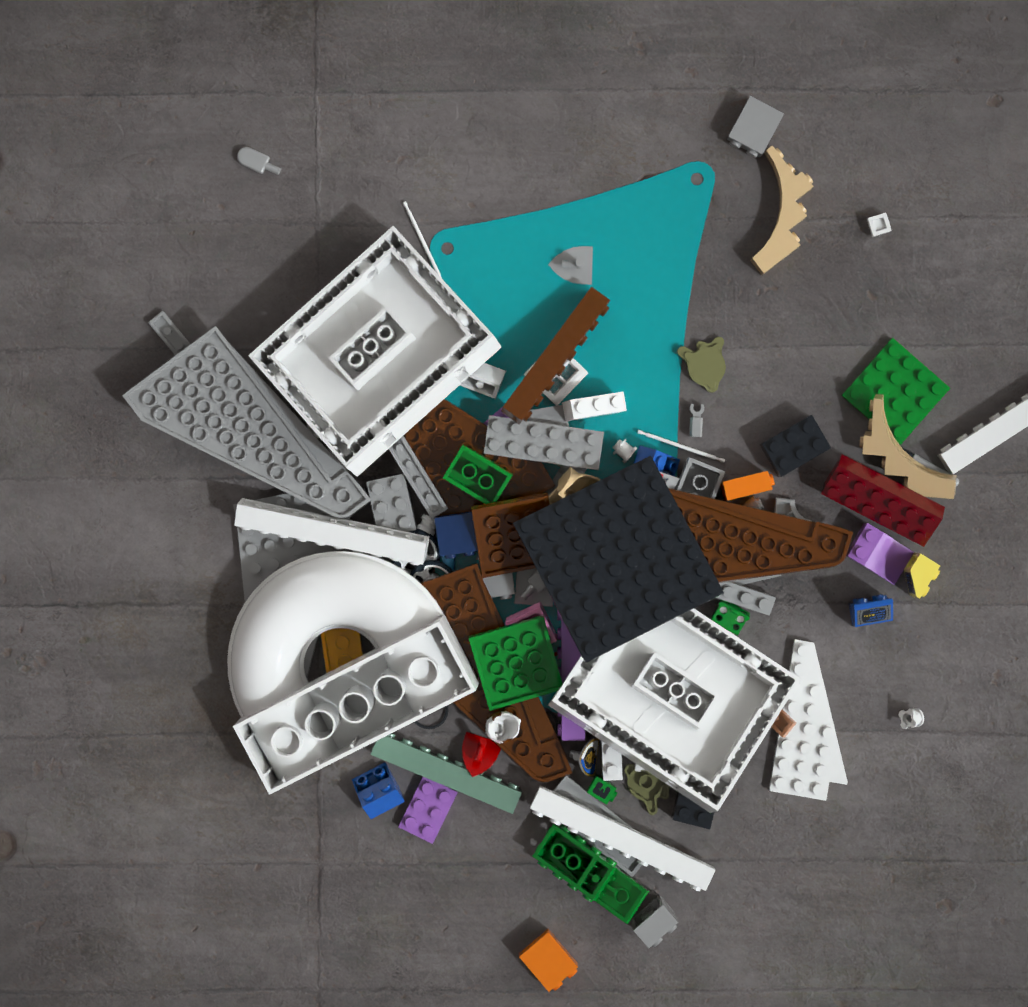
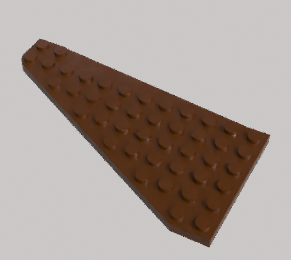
[388,399,555,516]
[669,489,853,583]
[421,563,572,782]

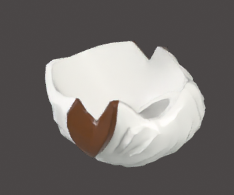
[485,711,521,744]

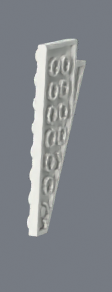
[769,639,848,801]

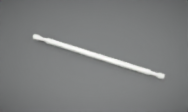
[403,201,442,278]
[637,430,725,463]

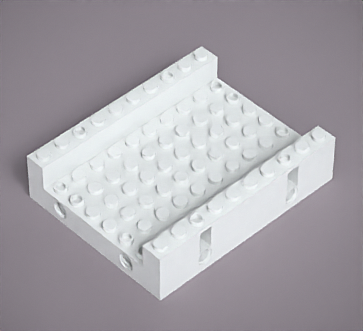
[248,226,501,476]
[548,609,801,813]

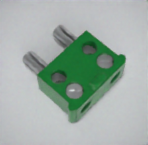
[711,599,750,636]

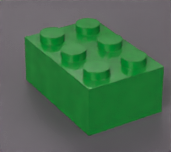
[443,444,513,504]

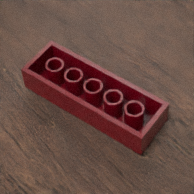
[821,454,945,547]

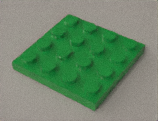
[841,338,950,445]
[468,615,562,711]

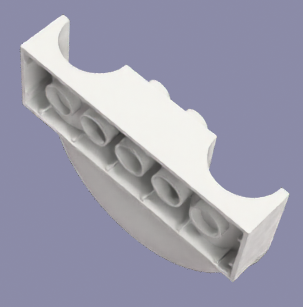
[227,551,480,795]

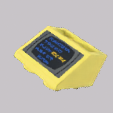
[904,553,940,599]

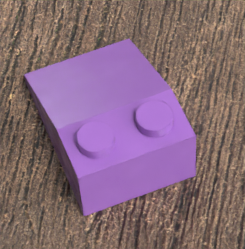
[846,523,914,585]

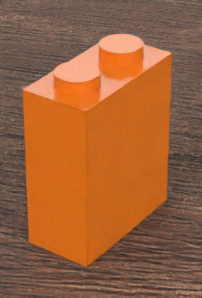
[720,471,775,501]
[519,929,578,992]

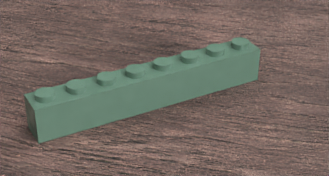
[371,733,522,814]

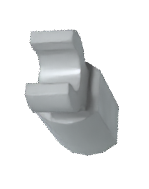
[689,404,704,437]

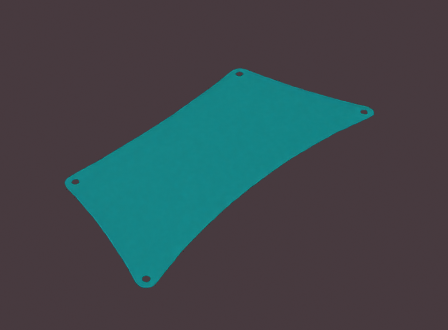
[430,161,715,713]

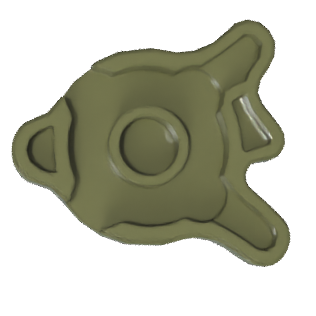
[677,337,726,393]
[624,763,670,815]

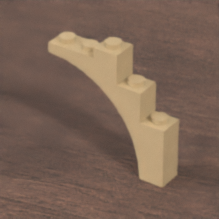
[750,146,814,275]
[860,394,957,499]

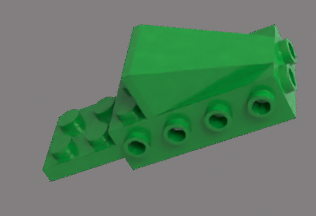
[533,824,649,924]

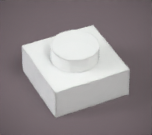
[867,213,892,237]

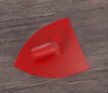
[462,732,501,777]

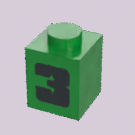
[586,774,618,805]

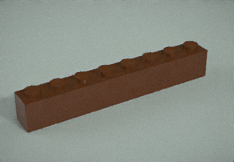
[501,287,610,425]

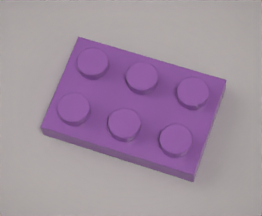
[398,777,458,844]

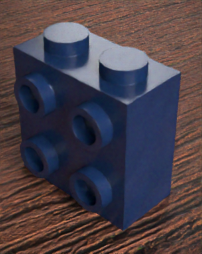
[434,511,478,559]

